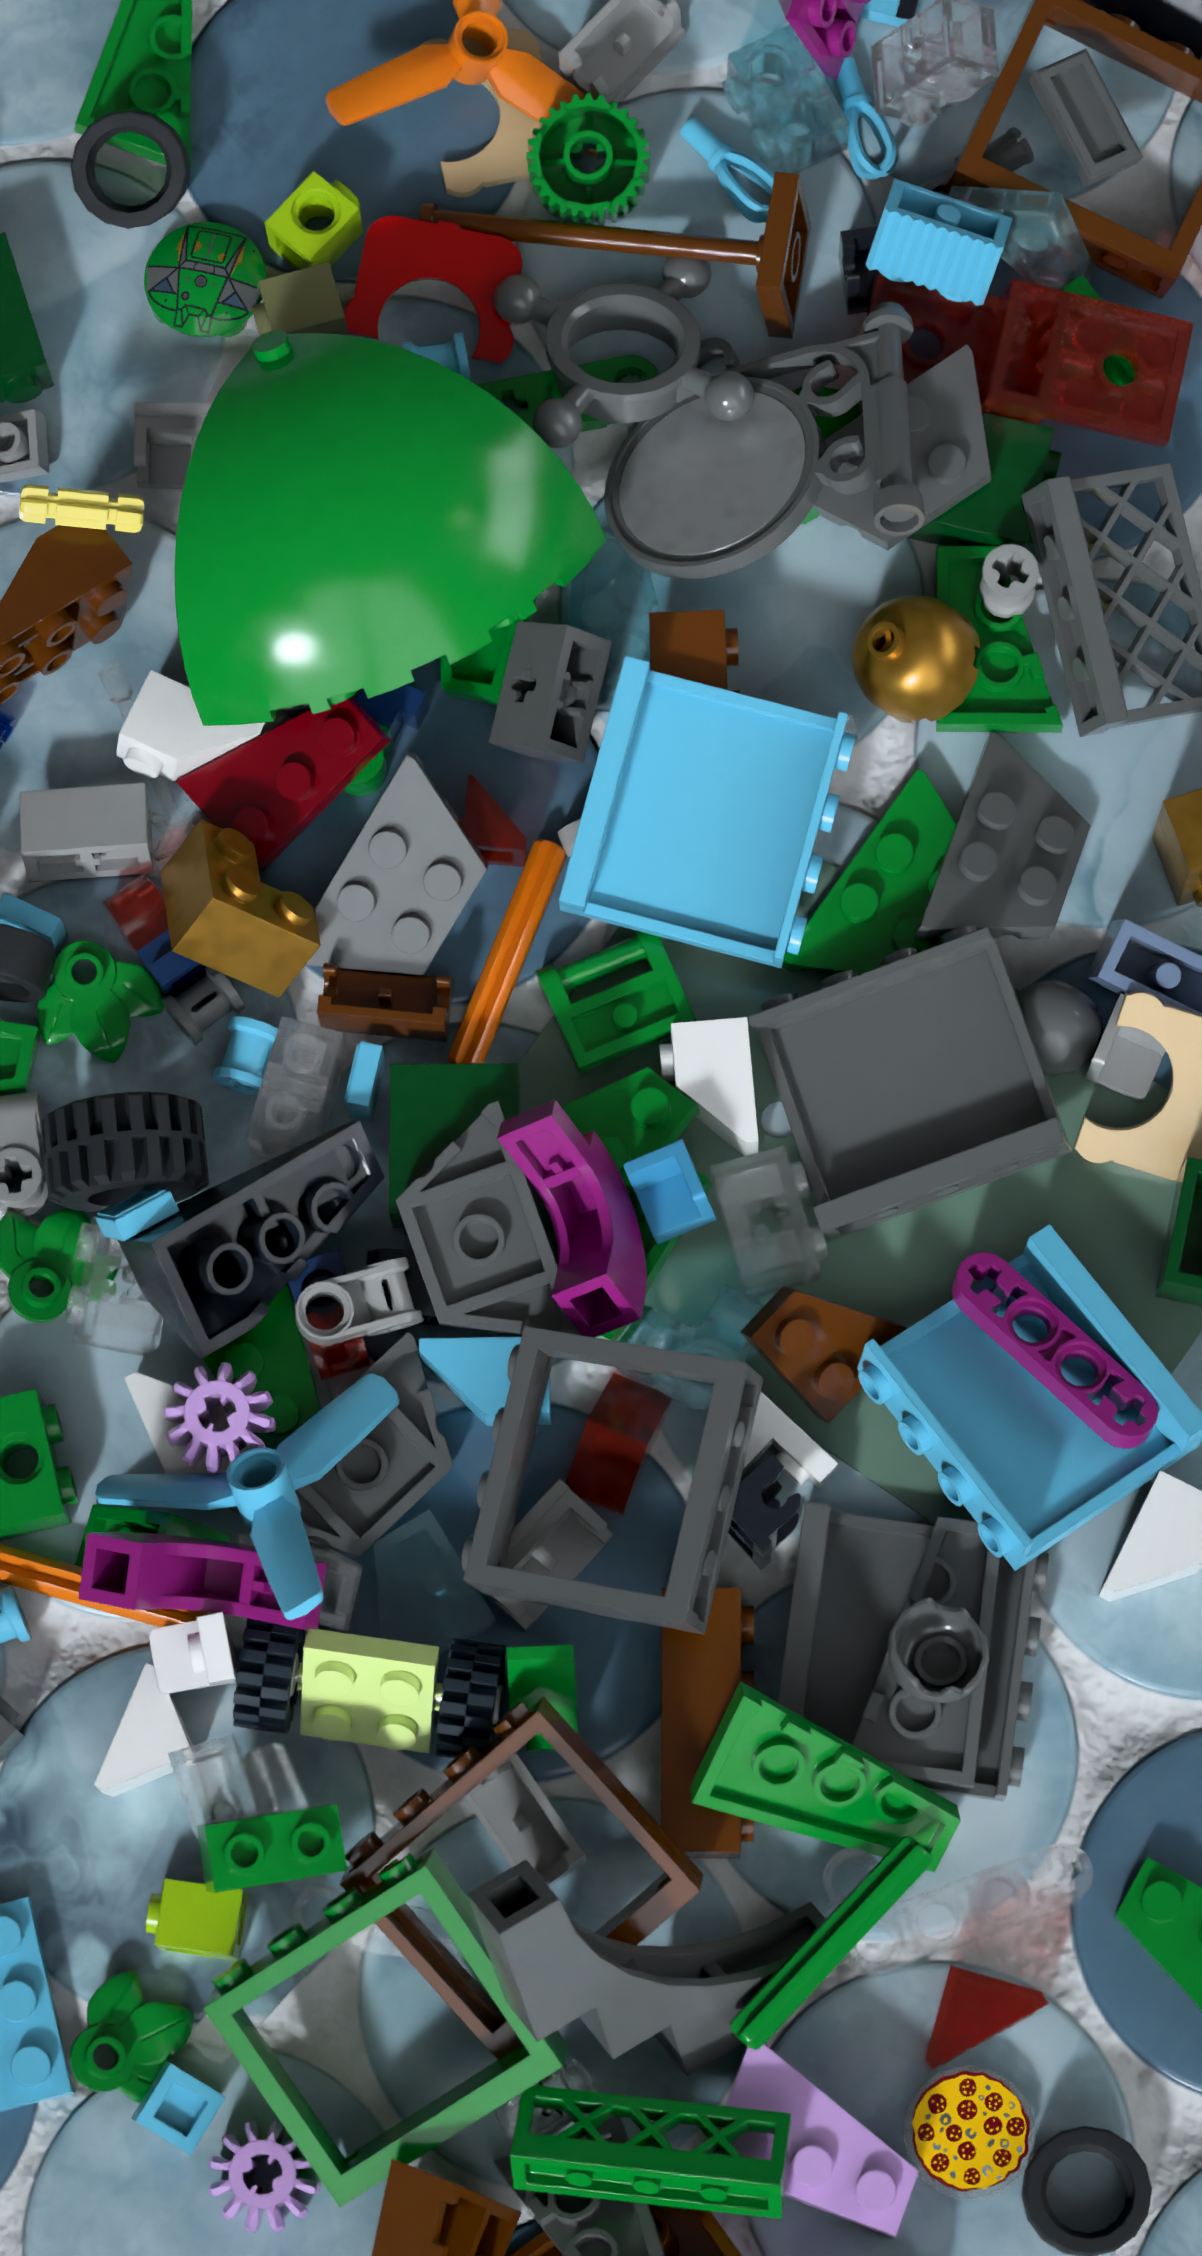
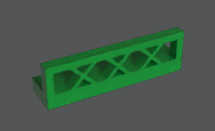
[510,2085,791,2219]

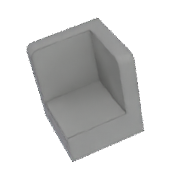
[1084,993,1166,1101]

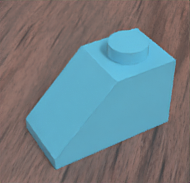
[419,1337,551,1433]

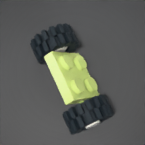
[233,1618,506,1758]

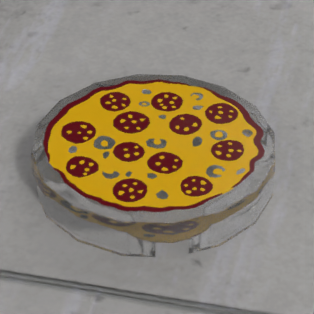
[902,2065,1036,2202]

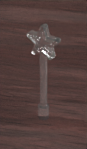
[98,663,198,861]

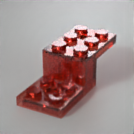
[854,271,1194,448]

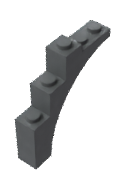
[467,1859,850,2077]

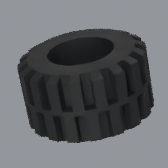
[41,1092,209,1212]

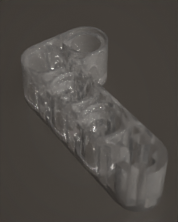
[821,1843,1094,1976]

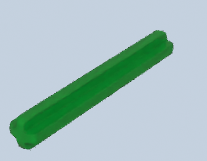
[729,1836,932,2051]

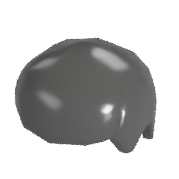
[1016,980,1103,1076]
[888,1598,989,1703]

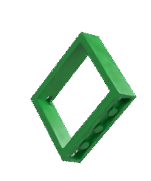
[203,1848,569,2207]

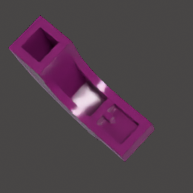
[497,1099,647,1338]
[78,1532,327,1630]

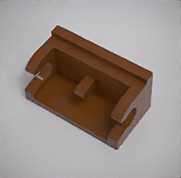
[317,963,454,1042]

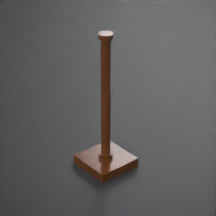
[418,172,811,339]

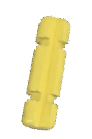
[19,484,145,533]

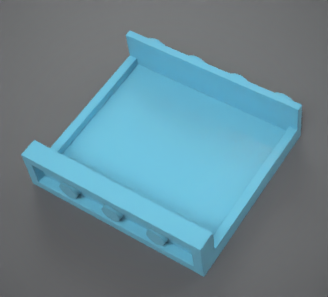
[559,656,856,968]
[857,1224,1202,1571]

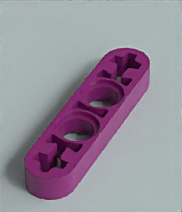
[952,1252,1158,1449]

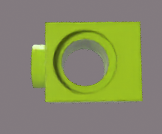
[265,171,363,270]
[146,1879,249,1961]

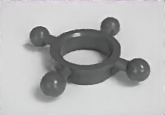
[493,257,754,448]

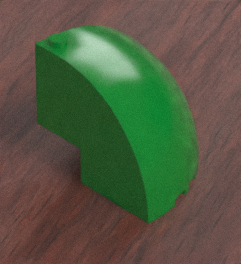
[174,330,606,726]

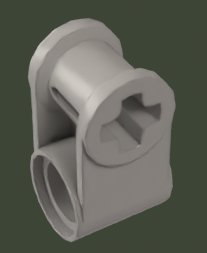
[0,1091,49,1219]
[295,1257,424,1345]

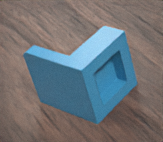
[623,1139,717,1245]

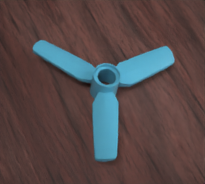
[95,1373,400,1620]

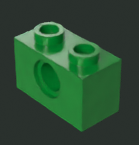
[0,1388,78,1541]
[197,1804,347,1893]

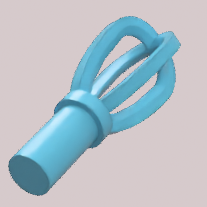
[836,57,897,180]
[680,117,774,223]

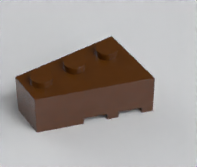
[372,2159,522,2256]

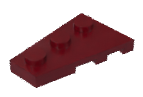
[175,696,391,872]

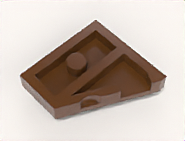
[740,1286,908,1423]

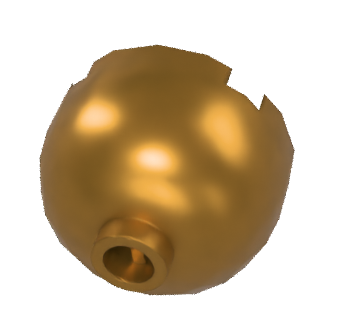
[852,594,980,723]

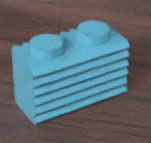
[865,179,1012,306]

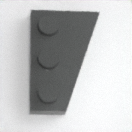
[494,2116,665,2256]

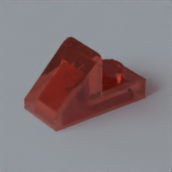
[459,774,528,867]

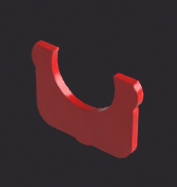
[344,216,522,365]

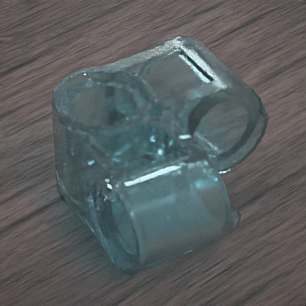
[616,1284,764,1413]

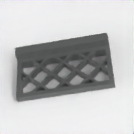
[1021,463,1202,737]

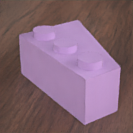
[715,2045,919,2238]

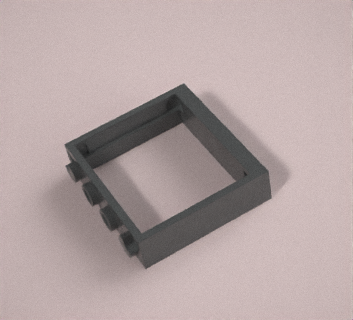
[462,1326,764,1634]

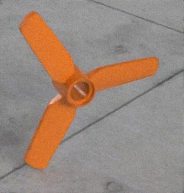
[325,0,597,156]

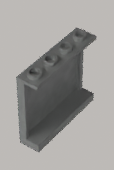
[748,925,1072,1240]
[778,1502,1049,1801]

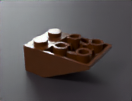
[0,525,133,705]

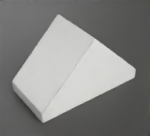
[94,1663,199,1797]

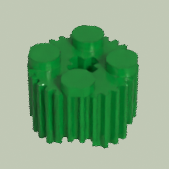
[526,93,650,226]

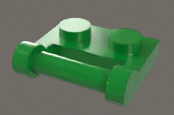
[535,930,696,1074]

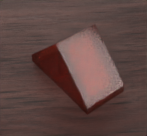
[565,1373,673,1516]
[923,1965,1049,2073]

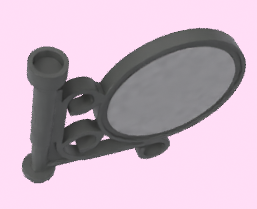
[604,302,925,579]

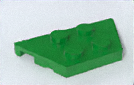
[782,769,956,975]

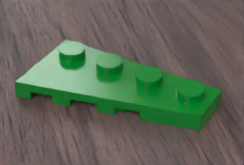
[689,1681,961,1872]

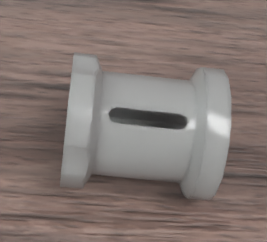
[979,544,1039,618]

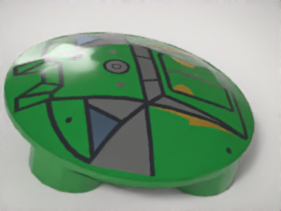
[144,222,266,337]

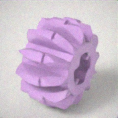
[163,1362,276,1475]
[208,2118,321,2233]

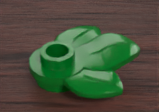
[36,940,164,1063]
[0,1208,117,1323]
[69,1970,194,2103]

